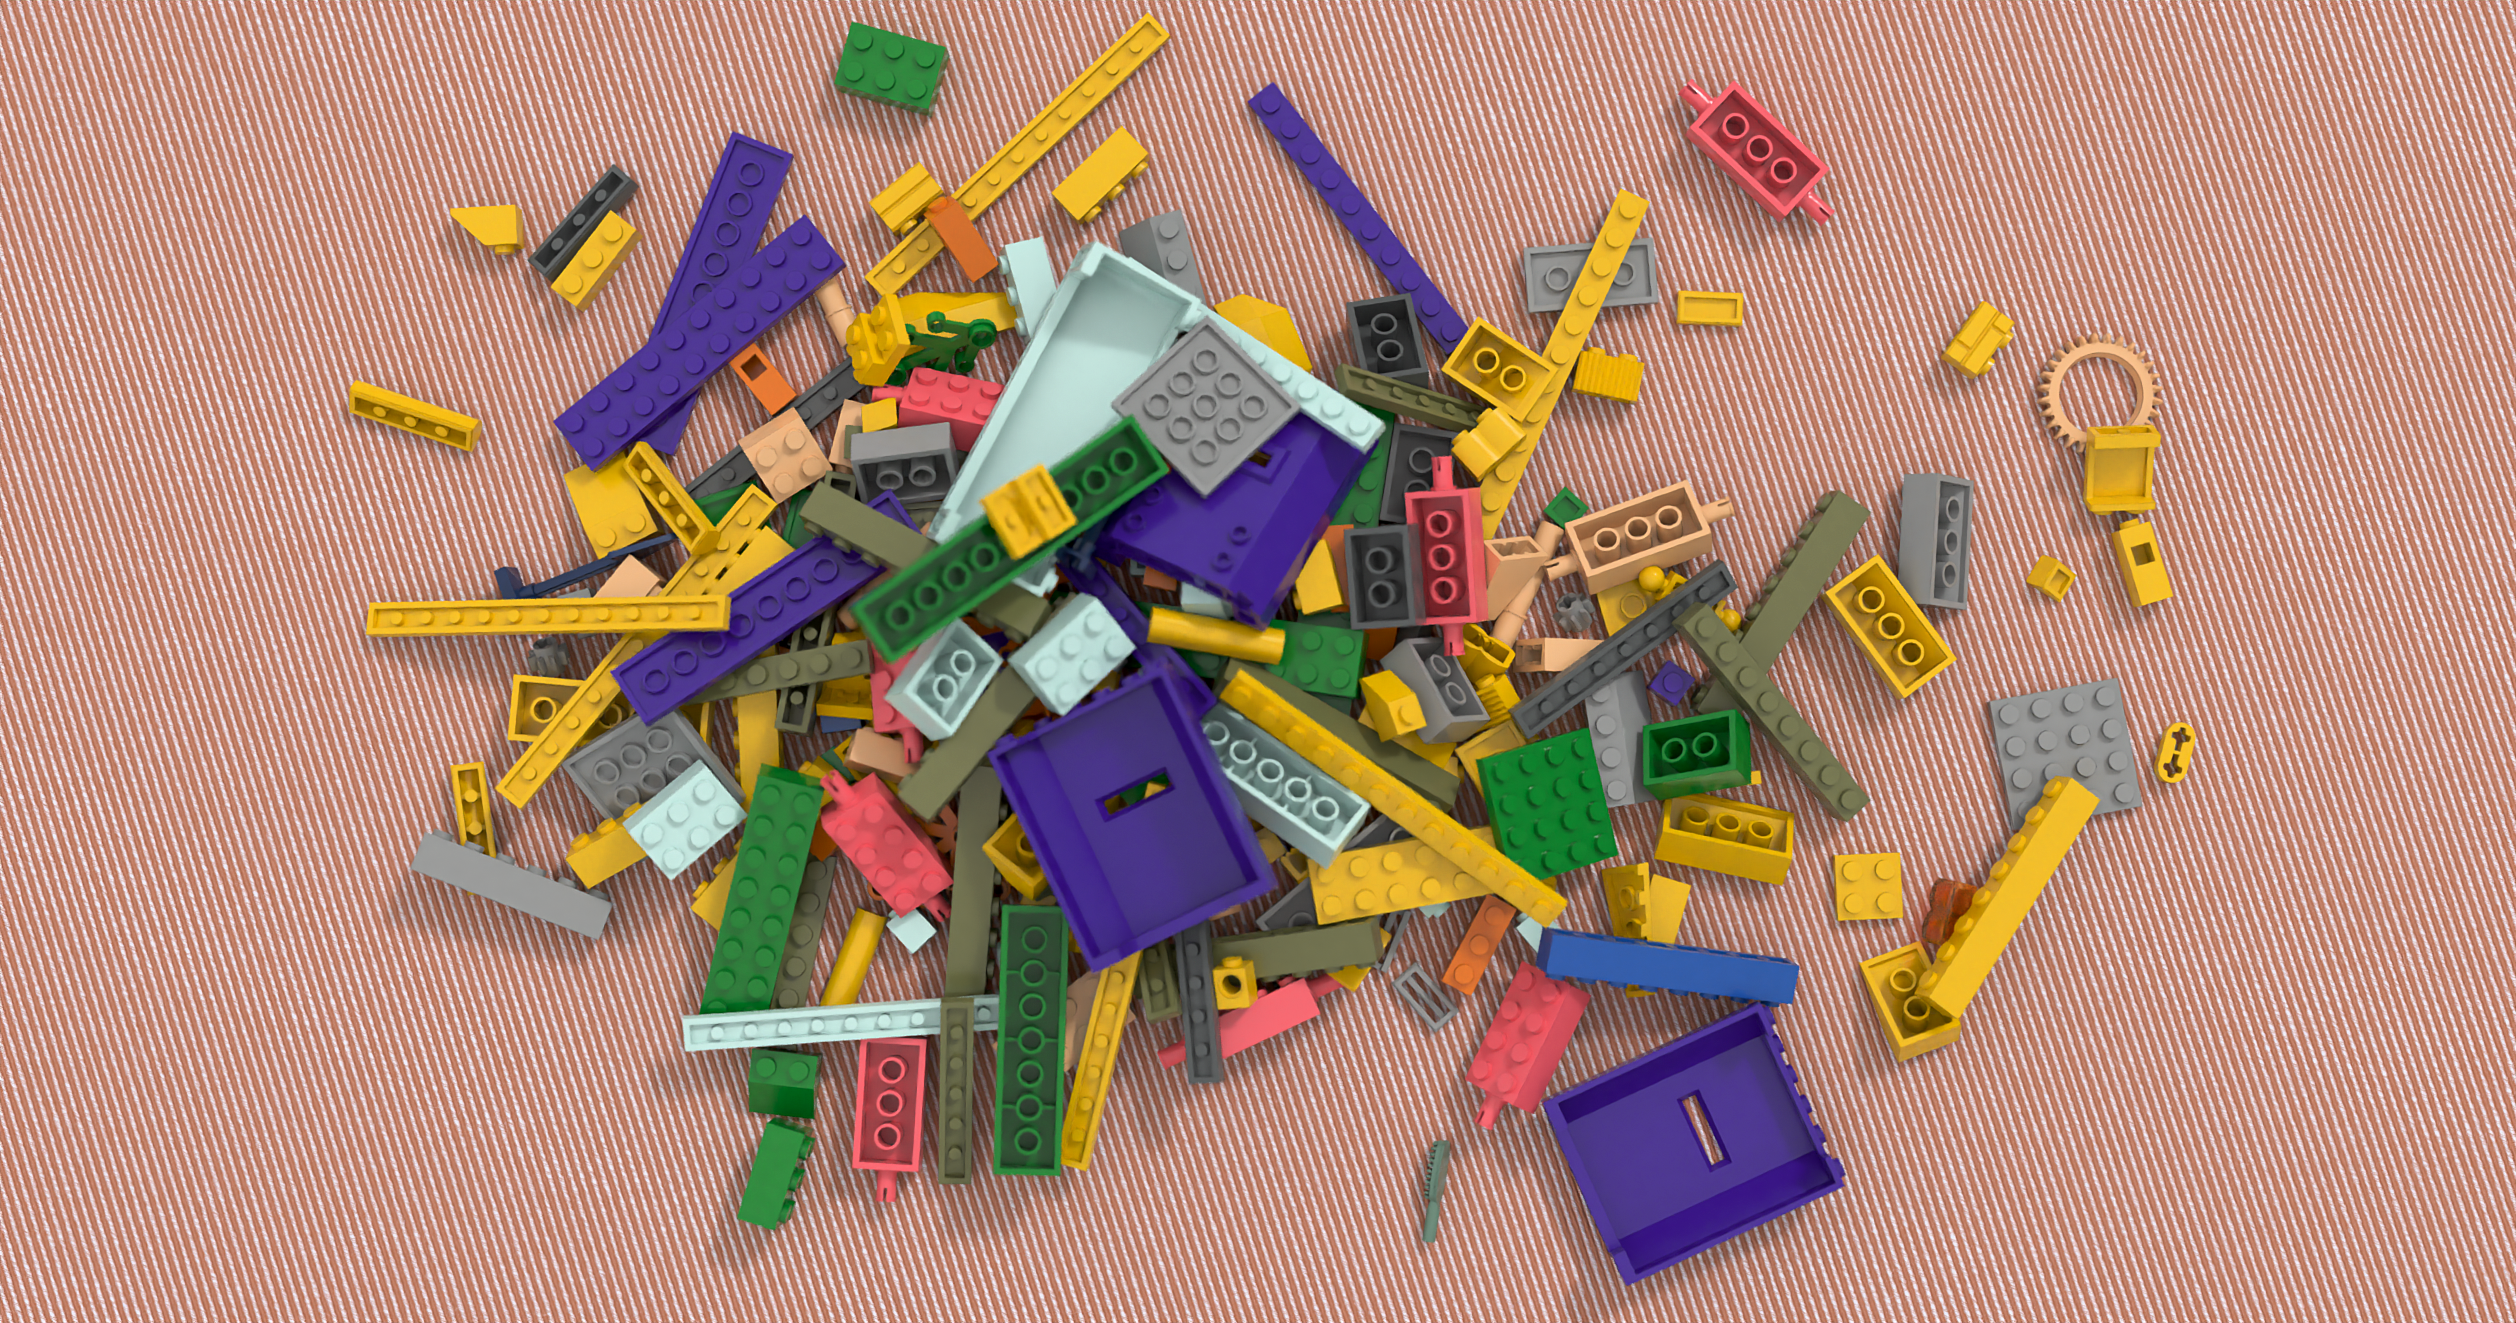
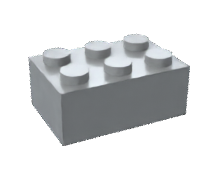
[851,422,960,505]
[1380,637,1491,744]

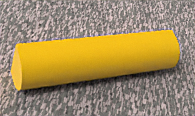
[349,380,482,452]
[621,441,720,555]
[1147,607,1285,665]
[450,761,496,896]
[819,906,888,1006]

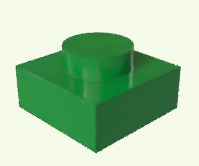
[1543,487,1589,530]

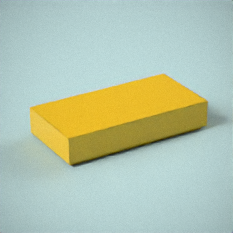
[1676,290,1743,327]

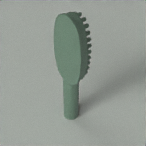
[1422,1140,1450,1243]

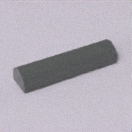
[527,164,639,283]

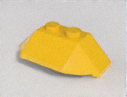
[1213,294,1313,374]

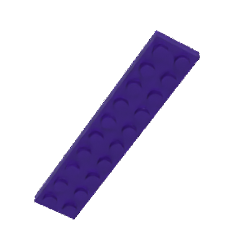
[635,131,794,457]
[553,214,847,473]
[610,489,922,728]

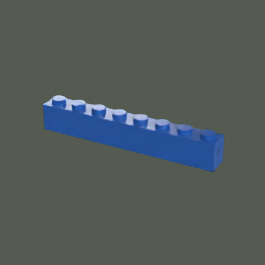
[1535,927,1800,1007]

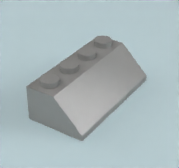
[1119,209,1207,340]
[1898,473,1974,610]
[1581,670,1658,808]

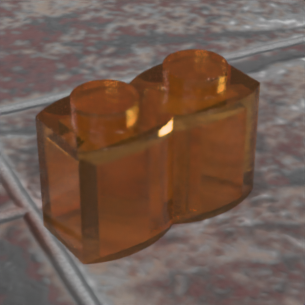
[1922,878,1978,946]

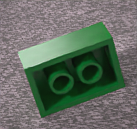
[834,21,949,117]
[1643,709,1751,800]
[737,1117,816,1231]

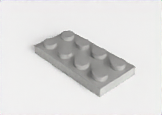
[1523,238,1659,314]

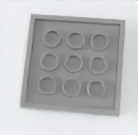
[1111,315,1301,499]
[1987,678,2143,830]
[561,708,746,863]

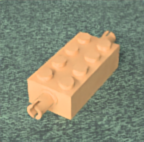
[1543,479,1735,595]

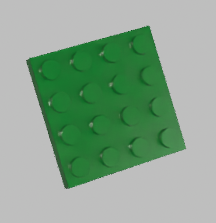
[1475,727,1619,881]

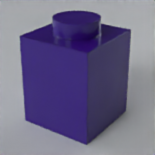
[1645,660,1695,707]

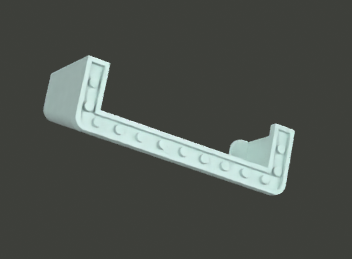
[926,240,1201,597]

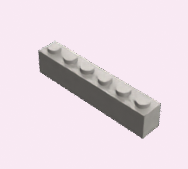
[410,829,613,940]

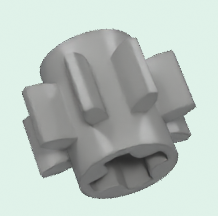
[1553,592,1596,633]
[528,637,570,677]

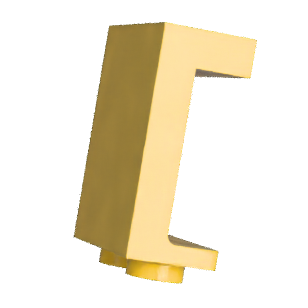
[2083,425,2161,515]

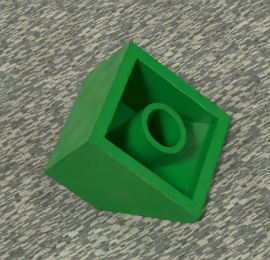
[748,1046,823,1119]

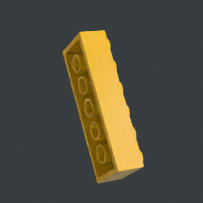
[507,674,716,749]
[1305,823,1497,925]

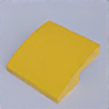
[978,463,1077,560]
[816,674,874,720]

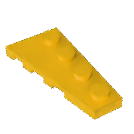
[1601,862,1656,998]

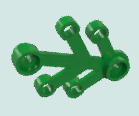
[885,311,997,386]

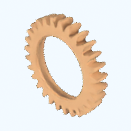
[2036,333,2163,454]

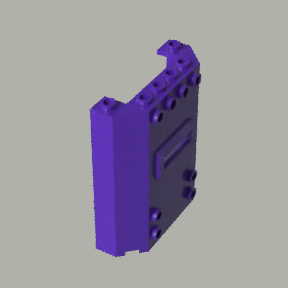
[1093,388,1379,632]
[987,661,1279,974]
[1540,1001,1846,1286]

